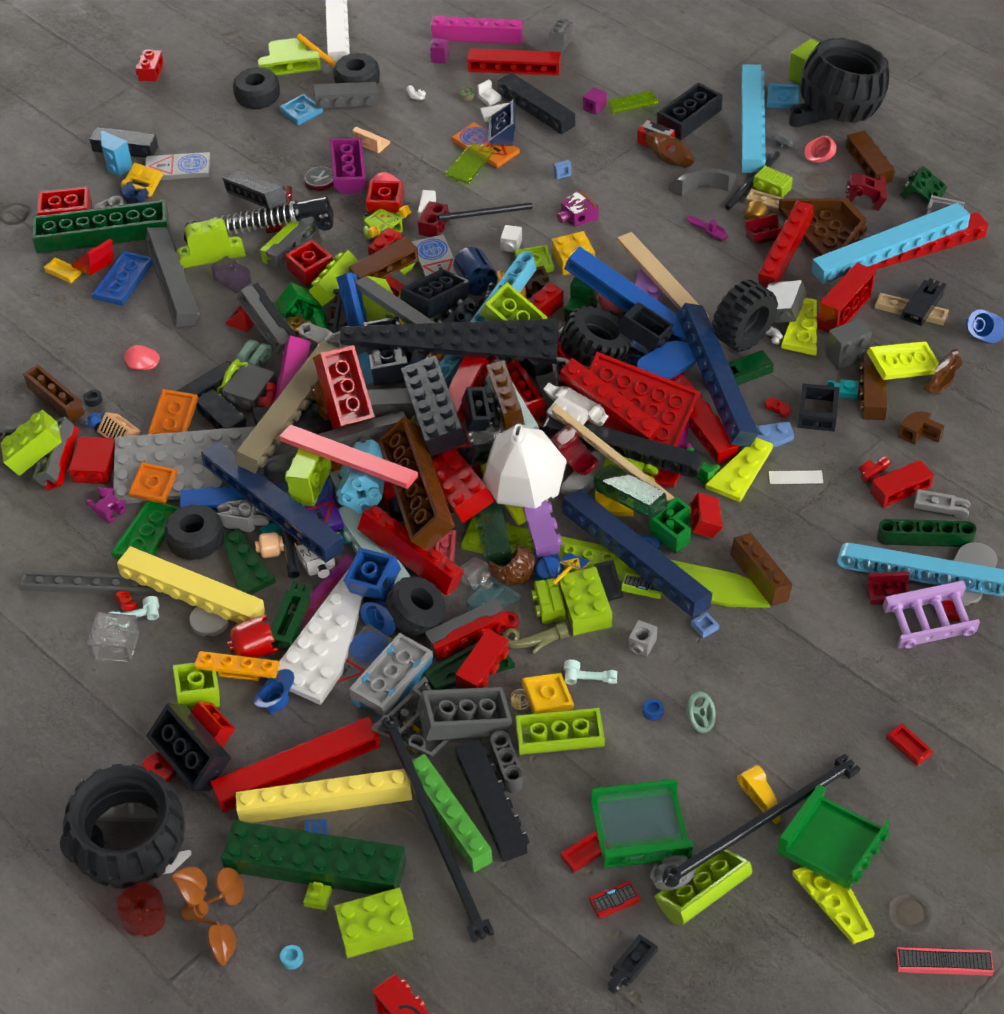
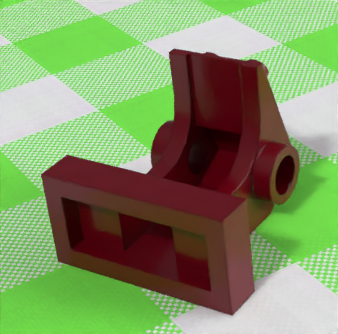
[845,174,887,211]

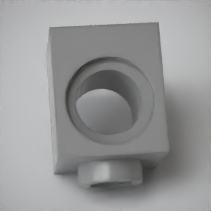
[629,620,657,657]

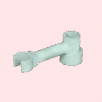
[107,596,159,626]
[563,660,617,685]

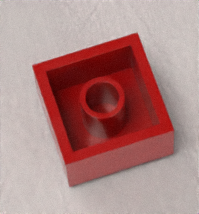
[366,180,404,214]
[285,239,333,287]

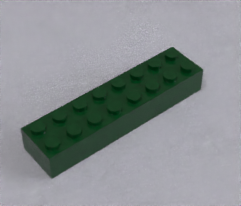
[32,200,170,254]
[221,820,406,895]

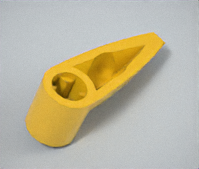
[737,765,781,824]

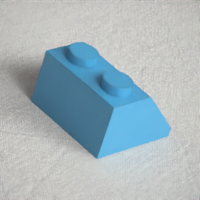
[100,131,132,177]

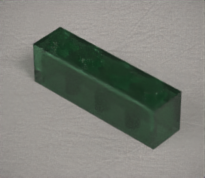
[593,464,668,520]
[476,494,512,566]

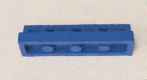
[336,272,368,326]

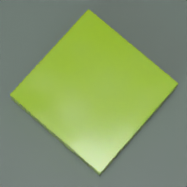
[514,245,554,273]

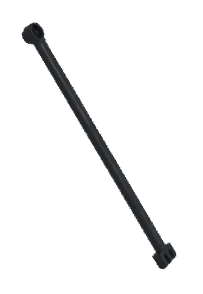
[382,716,494,943]
[662,754,861,887]

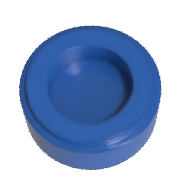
[643,699,664,720]

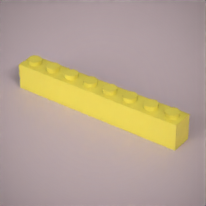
[117,546,265,624]
[236,769,412,823]

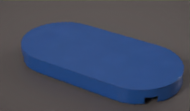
[637,341,696,380]

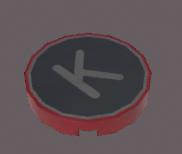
[304,166,334,191]

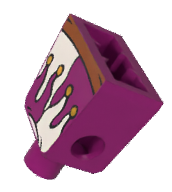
[557,190,599,227]

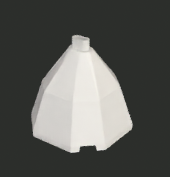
[482,424,566,509]

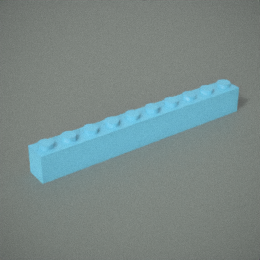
[742,64,766,173]
[811,203,970,284]

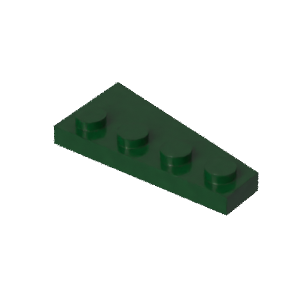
[223,528,276,595]

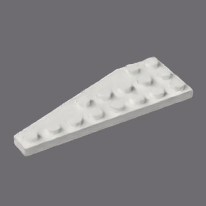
[268,569,364,705]

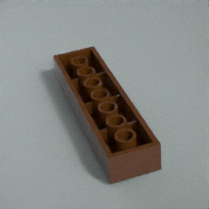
[378,416,455,551]

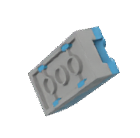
[349,633,433,719]

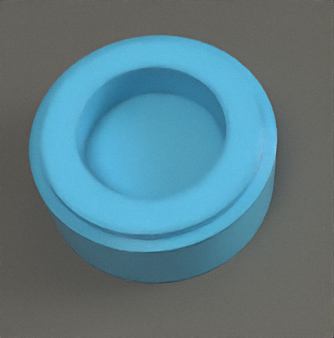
[280,945,304,970]

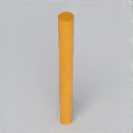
[296,34,337,68]

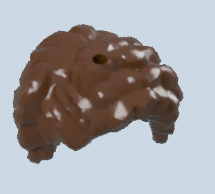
[488,544,535,586]

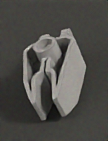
[217,500,270,532]

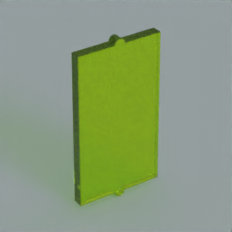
[446,142,494,184]

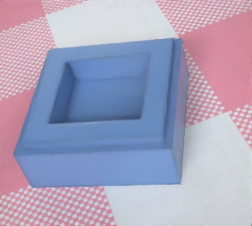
[554,160,571,180]
[691,612,719,638]

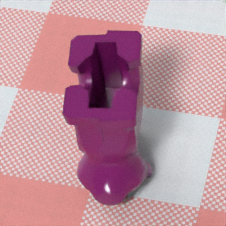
[86,487,126,523]

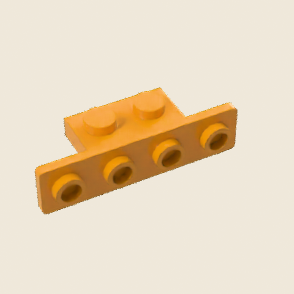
[195,651,280,681]

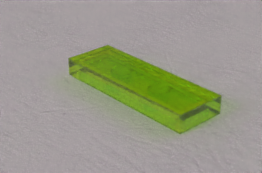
[608,90,658,114]

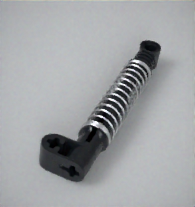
[184,196,334,242]

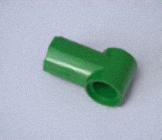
[303,306,329,330]

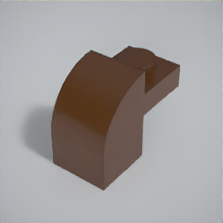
[898,411,945,445]

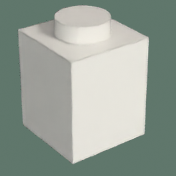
[501,225,522,253]

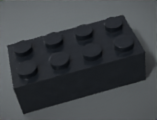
[657,82,723,140]
[400,269,470,319]
[363,316,408,385]
[146,703,231,791]

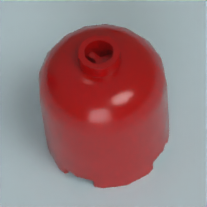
[227,614,278,658]

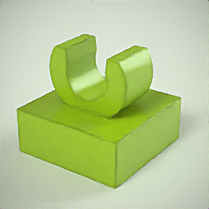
[303,882,332,910]

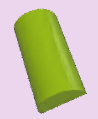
[515,708,605,755]
[655,849,752,926]

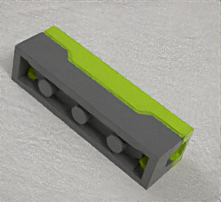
[260,217,319,269]

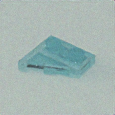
[466,577,521,610]

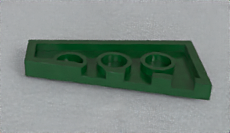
[424,641,515,690]

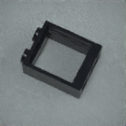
[617,302,674,352]
[797,383,839,432]

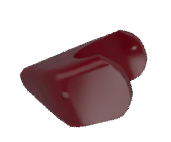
[551,424,598,475]

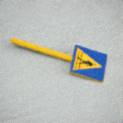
[553,553,590,584]

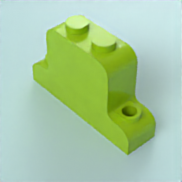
[258,38,321,75]
[176,218,246,268]

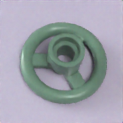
[685,691,716,733]

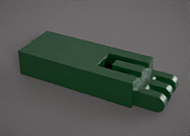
[728,350,774,385]
[270,582,313,650]

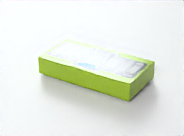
[621,573,662,599]

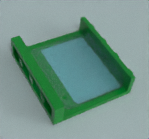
[591,779,693,869]

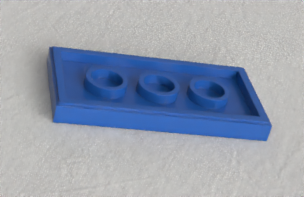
[92,251,153,306]

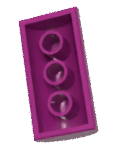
[329,138,366,194]

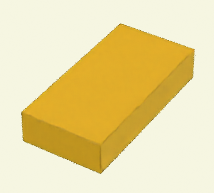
[44,257,82,284]

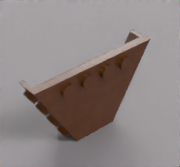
[778,198,867,256]

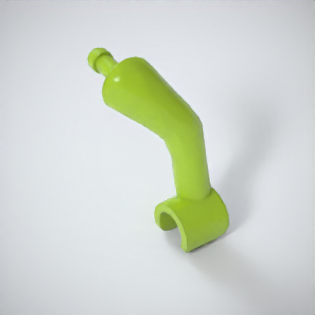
[217,359,248,395]

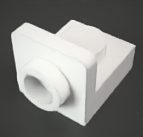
[477,80,501,106]

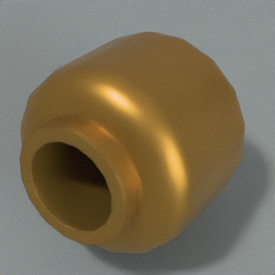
[743,200,768,221]

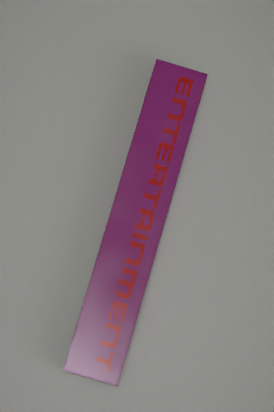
[294,554,354,637]

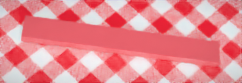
[279,425,418,489]

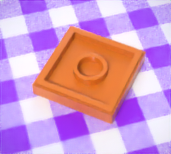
[128,462,178,504]

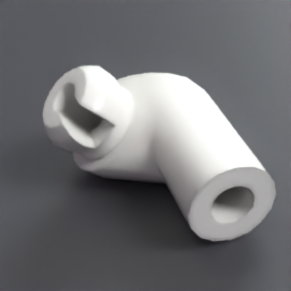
[406,85,426,101]
[765,327,783,345]

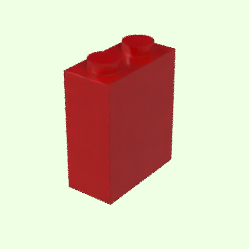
[69,437,115,484]

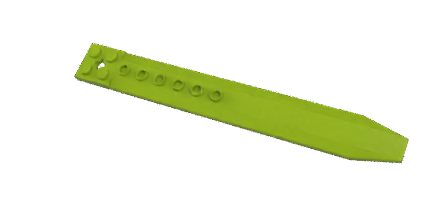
[461,516,770,608]

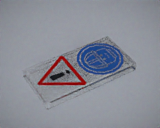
[331,624,393,700]

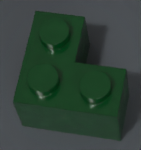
[564,276,598,322]

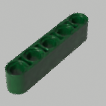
[877,519,977,547]

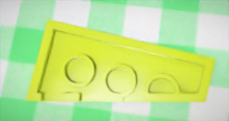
[781,298,817,356]
[706,437,773,502]
[792,867,875,944]

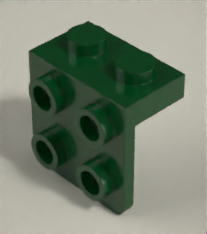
[900,166,947,203]

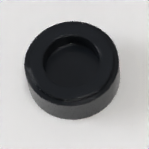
[83,390,103,407]

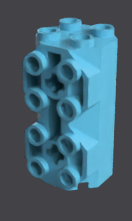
[336,440,385,515]

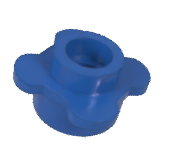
[84,412,104,429]

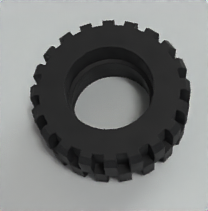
[712,280,778,351]
[560,306,632,366]

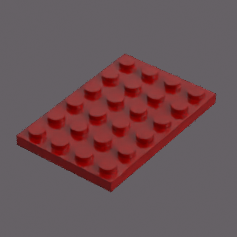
[586,352,700,447]

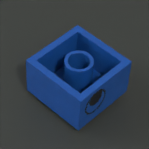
[343,548,401,602]

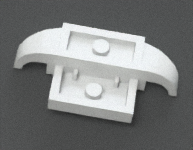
[543,383,608,426]

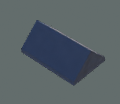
[488,100,515,146]

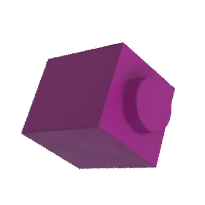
[430,38,449,64]
[583,87,607,115]

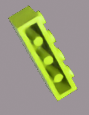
[309,250,358,306]

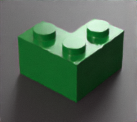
[274,282,323,320]
[649,497,691,554]

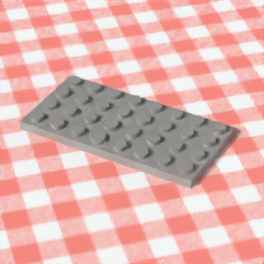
[113,426,265,504]

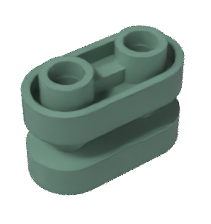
[235,340,272,368]

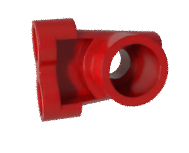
[258,382,277,408]
[858,456,891,483]

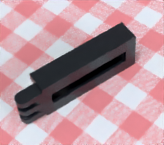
[901,278,947,326]

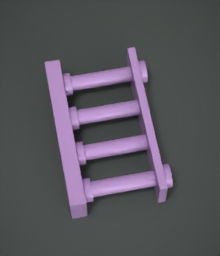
[883,581,980,648]

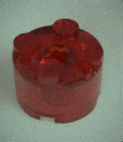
[117,882,167,937]

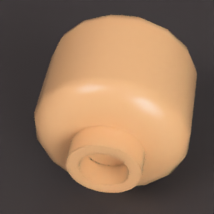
[255,532,284,558]

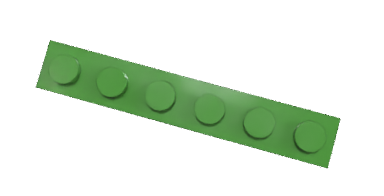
[412,754,493,873]

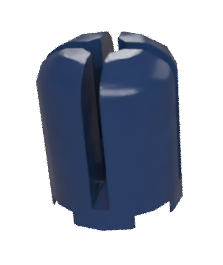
[453,247,498,296]

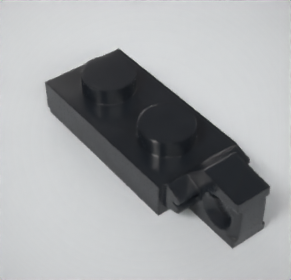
[607,934,658,994]

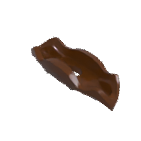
[646,132,695,168]
[922,349,963,394]

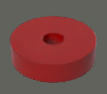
[142,752,176,783]

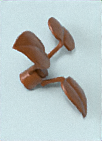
[170,867,244,966]

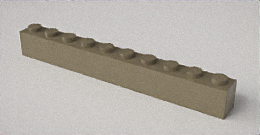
[235,341,339,473]

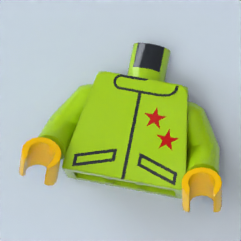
[363,205,411,241]

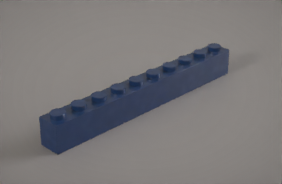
[677,303,759,447]
[201,441,344,563]
[562,489,712,618]

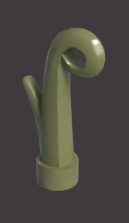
[502,622,569,654]

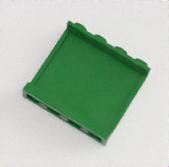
[776,784,891,890]

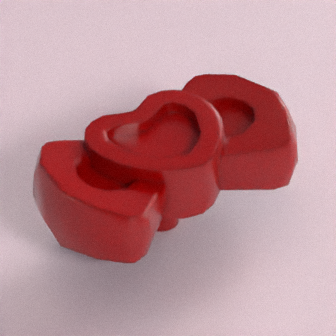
[765,397,791,417]
[115,591,137,611]

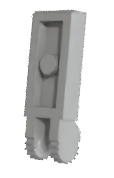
[913,489,971,518]

